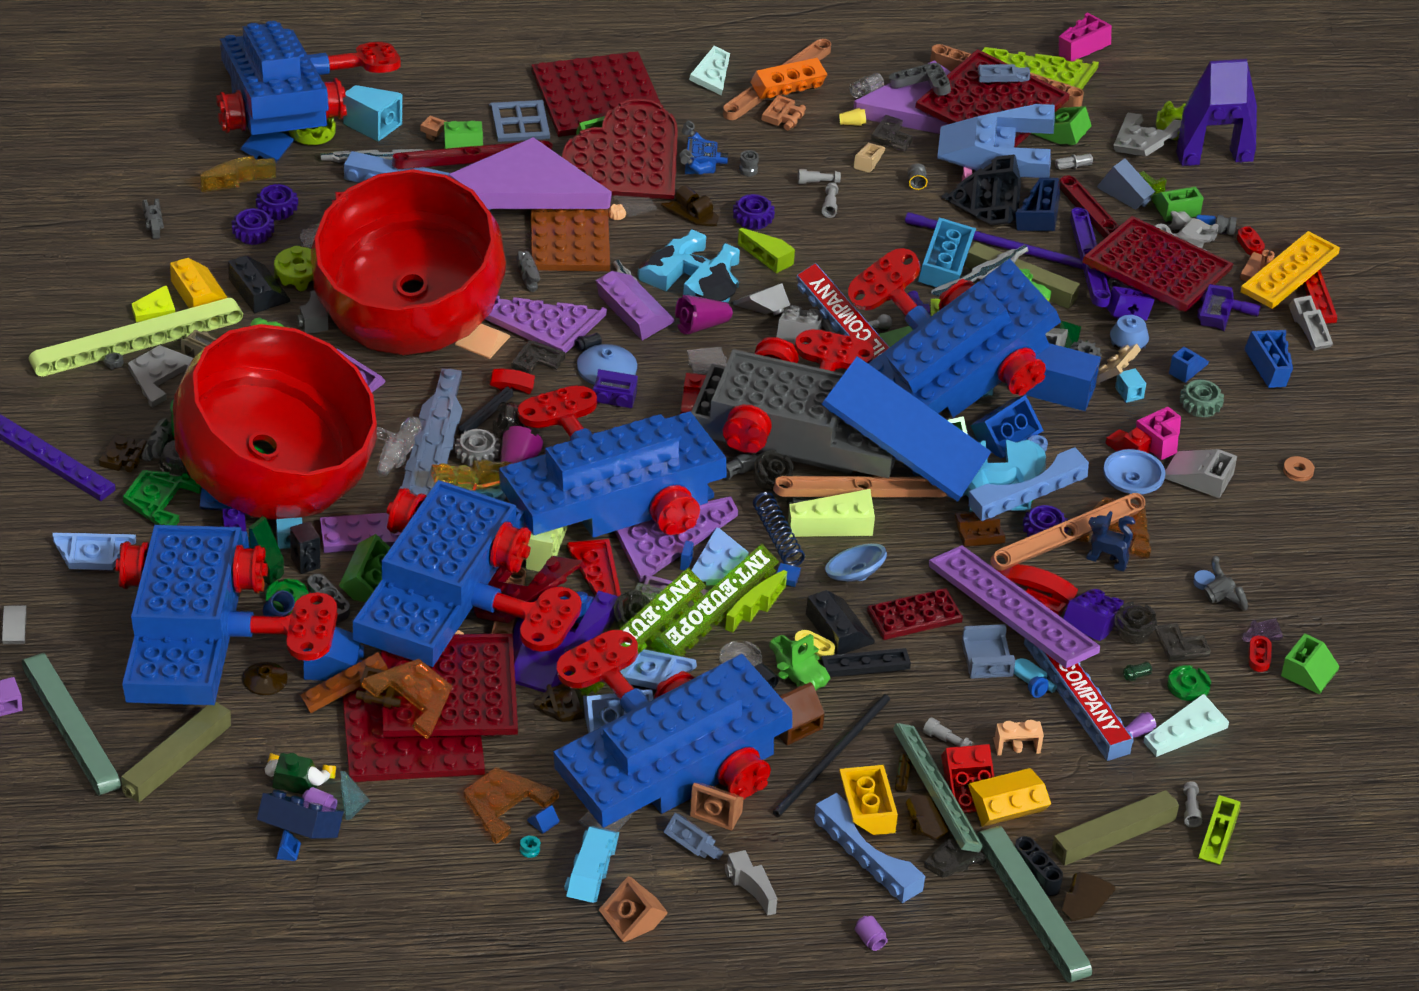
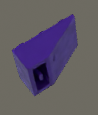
[1063,589,1129,641]

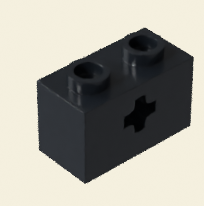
[290,521,321,574]

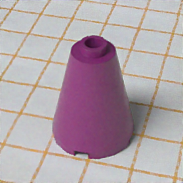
[675,295,733,335]
[500,426,543,467]

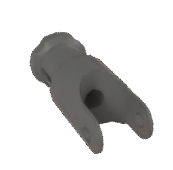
[723,453,765,480]

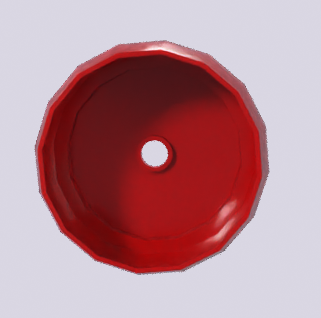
[311,169,506,355]
[173,324,377,519]

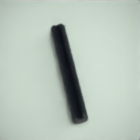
[458,387,514,435]

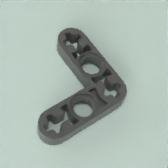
[889,63,951,96]
[308,574,350,623]

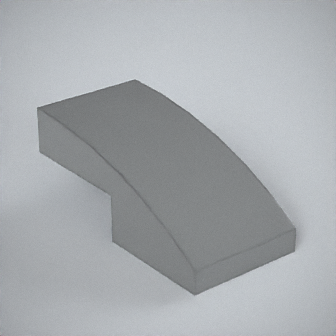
[2,605,26,644]

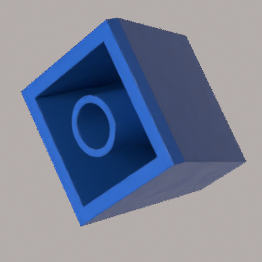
[303,626,365,681]

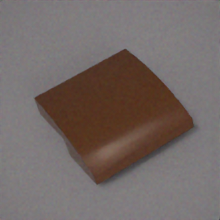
[955,511,1005,547]

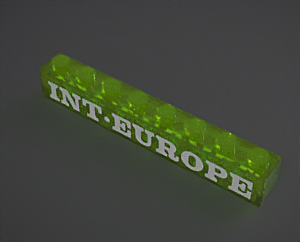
[650,544,779,657]
[570,567,706,696]

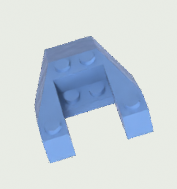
[937,104,1055,178]

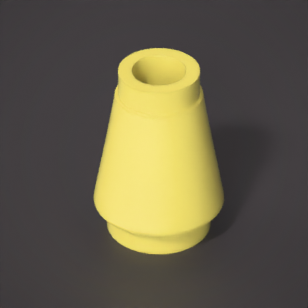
[839,108,867,126]

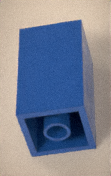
[1024,343,1101,411]

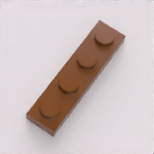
[301,652,389,713]

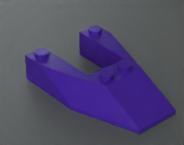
[1176,59,1257,166]
[513,586,619,693]

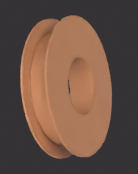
[1283,456,1315,481]

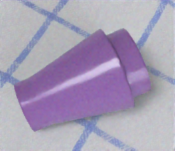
[1125,712,1156,738]

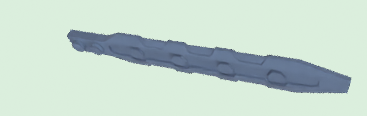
[399,369,463,496]

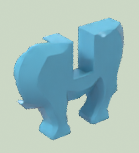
[962,440,1046,512]

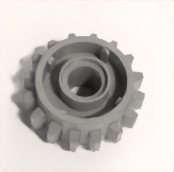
[455,429,500,468]

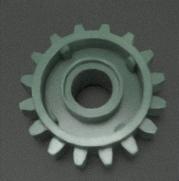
[1180,380,1224,417]

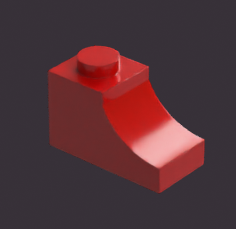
[680,373,706,414]
[1105,427,1152,453]

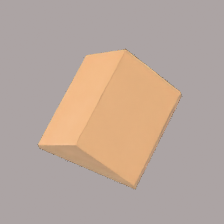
[455,324,510,359]

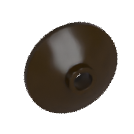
[243,662,288,695]

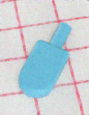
[1014,658,1057,693]

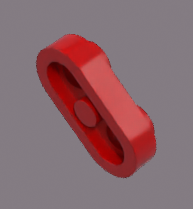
[1237,226,1265,256]
[1249,635,1272,672]

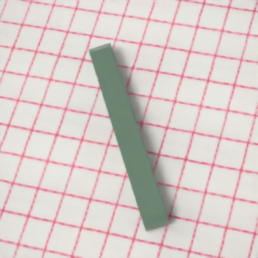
[22,653,121,796]
[977,825,1092,983]

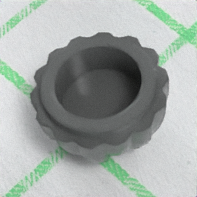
[104,352,123,370]

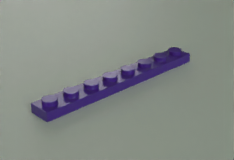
[0,414,115,501]

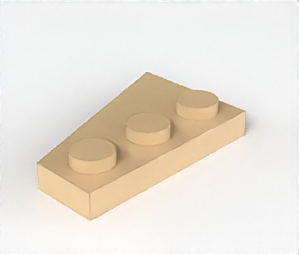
[1096,344,1141,384]

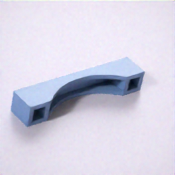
[968,447,1089,521]
[814,793,925,903]

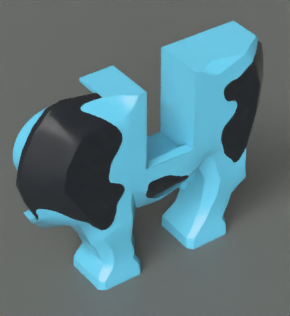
[637,229,740,302]

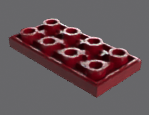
[867,588,963,640]

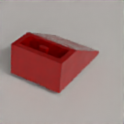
[941,744,994,813]

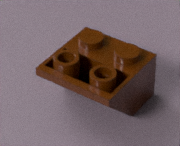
[778,682,824,745]

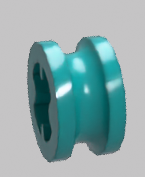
[520,836,541,858]

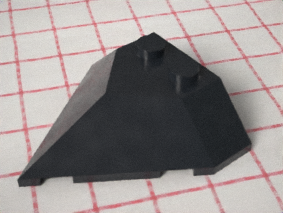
[941,154,1021,226]

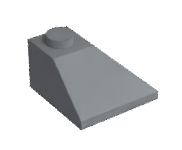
[732,283,790,315]

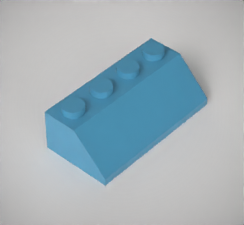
[918,217,976,287]

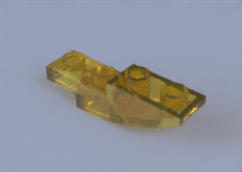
[200,156,276,192]
[430,459,512,491]

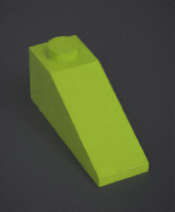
[738,228,795,273]
[1198,795,1241,865]

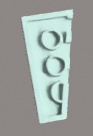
[1144,694,1229,757]

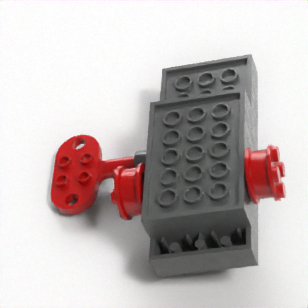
[691,329,896,478]

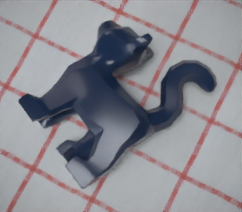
[1087,511,1135,572]

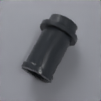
[575,333,602,351]

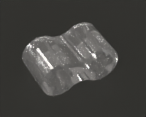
[849,73,884,98]

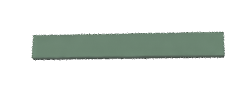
[893,723,983,852]

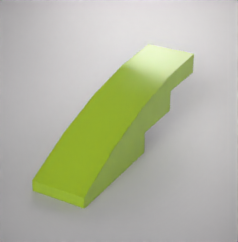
[725,570,787,633]

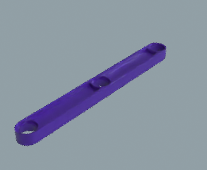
[1070,208,1111,307]

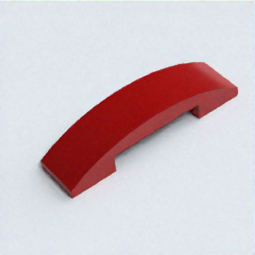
[997,564,1078,605]

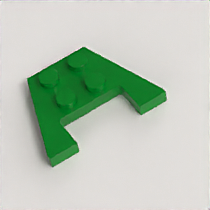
[123,470,202,525]

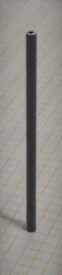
[773,694,890,817]

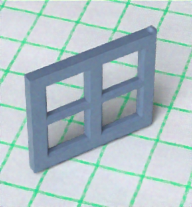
[489,100,550,142]

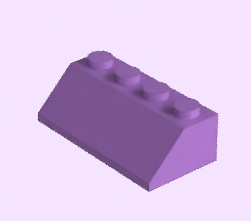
[596,271,675,341]

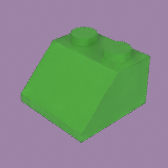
[444,121,483,149]

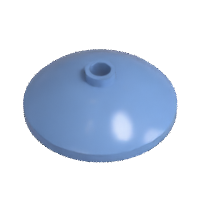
[577,344,637,386]
[1103,449,1165,495]
[825,544,887,582]

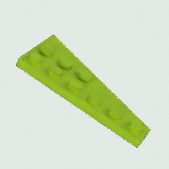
[982,47,1099,89]

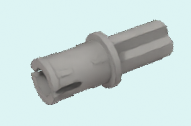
[1055,153,1093,169]

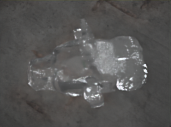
[376,417,422,477]

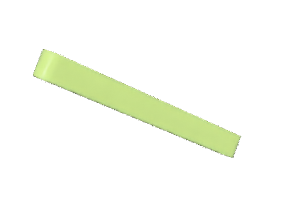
[28,298,243,377]

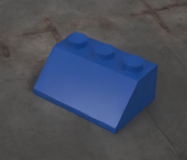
[970,395,1044,458]

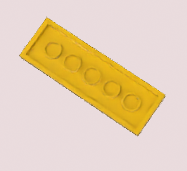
[1240,231,1340,309]

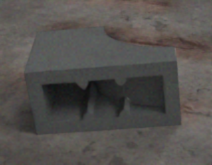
[297,291,328,334]

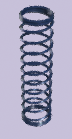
[753,492,805,566]
[262,590,295,617]

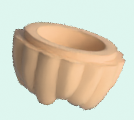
[608,204,626,220]

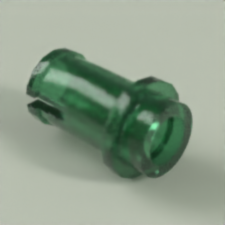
[1123,661,1152,682]

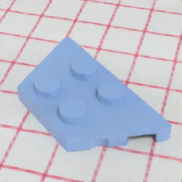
[686,527,749,585]
[53,533,136,570]
[620,645,697,690]

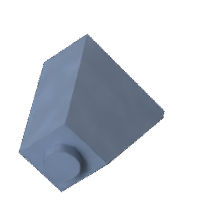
[1097,159,1155,210]

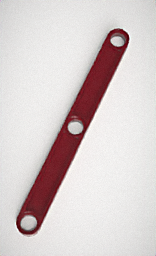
[392,140,553,169]
[1059,175,1119,239]

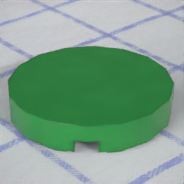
[266,579,309,614]
[1167,665,1211,701]

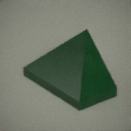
[1060,321,1081,348]

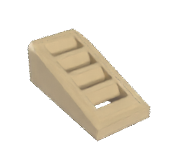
[854,143,885,173]

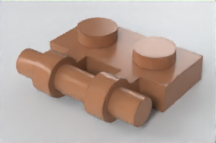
[762,95,806,131]

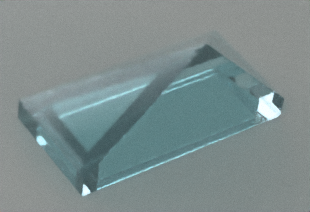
[340,771,370,820]

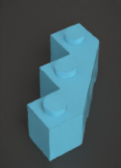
[564,826,619,903]

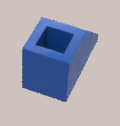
[1169,347,1209,383]

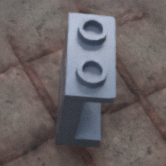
[962,624,1015,679]

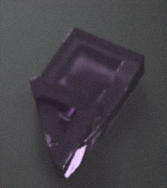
[1242,618,1283,642]

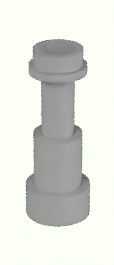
[798,169,841,184]
[822,183,839,218]
[923,717,973,747]
[1183,781,1202,827]

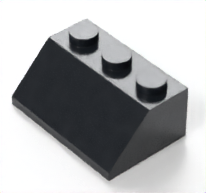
[228,255,290,313]
[806,590,875,655]

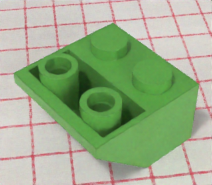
[1151,187,1203,222]
[1281,633,1340,695]

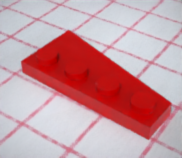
[567,539,622,605]

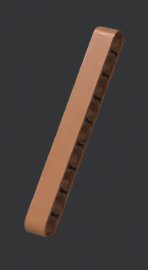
[930,44,1084,108]

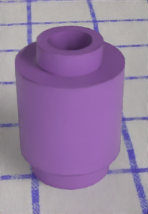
[302,787,337,809]
[855,916,888,951]

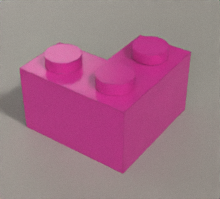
[1136,407,1181,460]

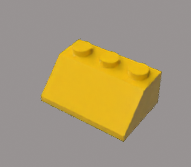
[170,258,228,308]
[839,765,898,835]
[968,768,1051,827]

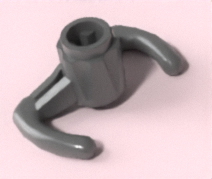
[1204,556,1248,611]

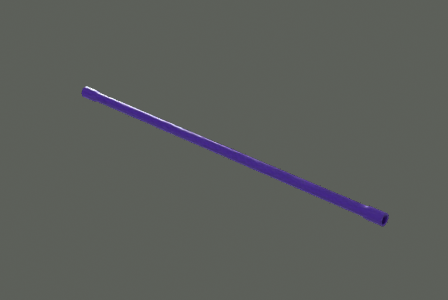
[905,212,1261,317]

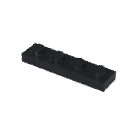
[821,648,911,677]

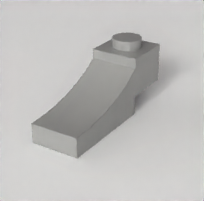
[1288,295,1333,351]
[725,850,777,916]

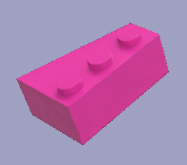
[1059,12,1112,61]

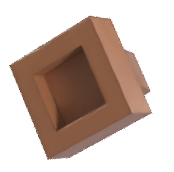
[420,115,446,141]

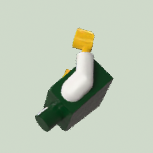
[265,753,336,794]

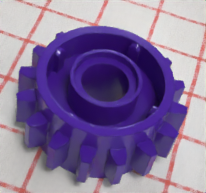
[256,184,298,220]
[733,194,775,230]
[232,208,274,245]
[1022,505,1068,537]

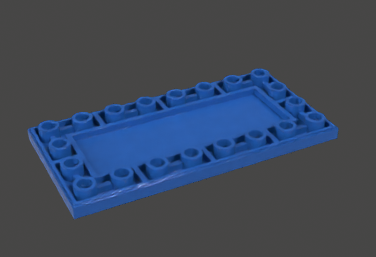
[822,356,991,501]

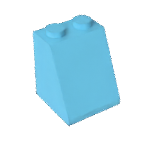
[343,85,402,142]

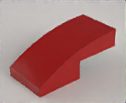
[489,369,535,394]

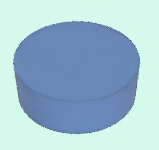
[1028,435,1048,451]
[1193,570,1215,590]

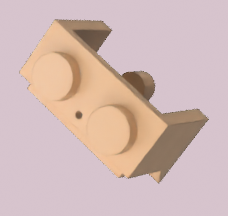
[993,720,1044,756]

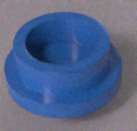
[1028,676,1049,698]

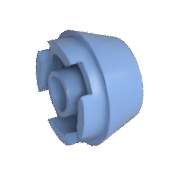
[1110,315,1149,349]

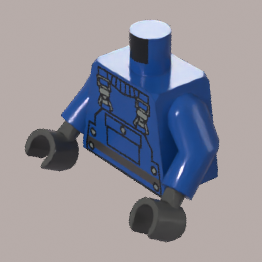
[679,120,728,175]

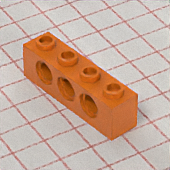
[750,58,827,99]

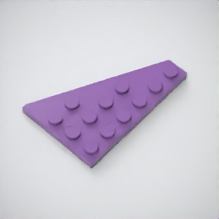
[485,296,607,356]
[614,496,738,582]

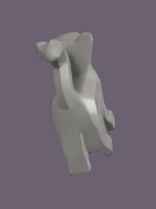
[1155,211,1219,251]

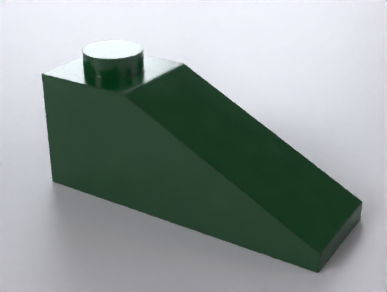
[249,516,284,585]

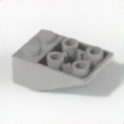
[776,305,824,345]
[1165,449,1237,498]

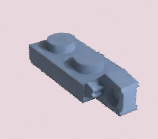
[978,64,1030,83]
[664,813,724,860]

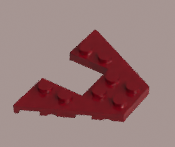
[474,556,586,623]

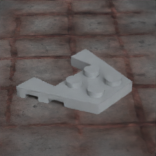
[1113,112,1181,156]
[128,345,193,408]

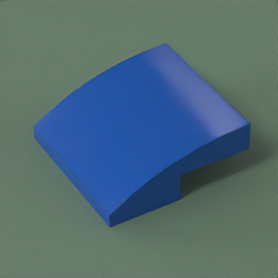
[241,132,294,165]

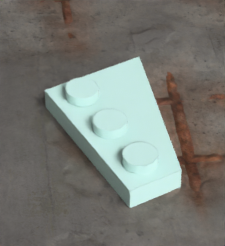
[689,46,730,95]

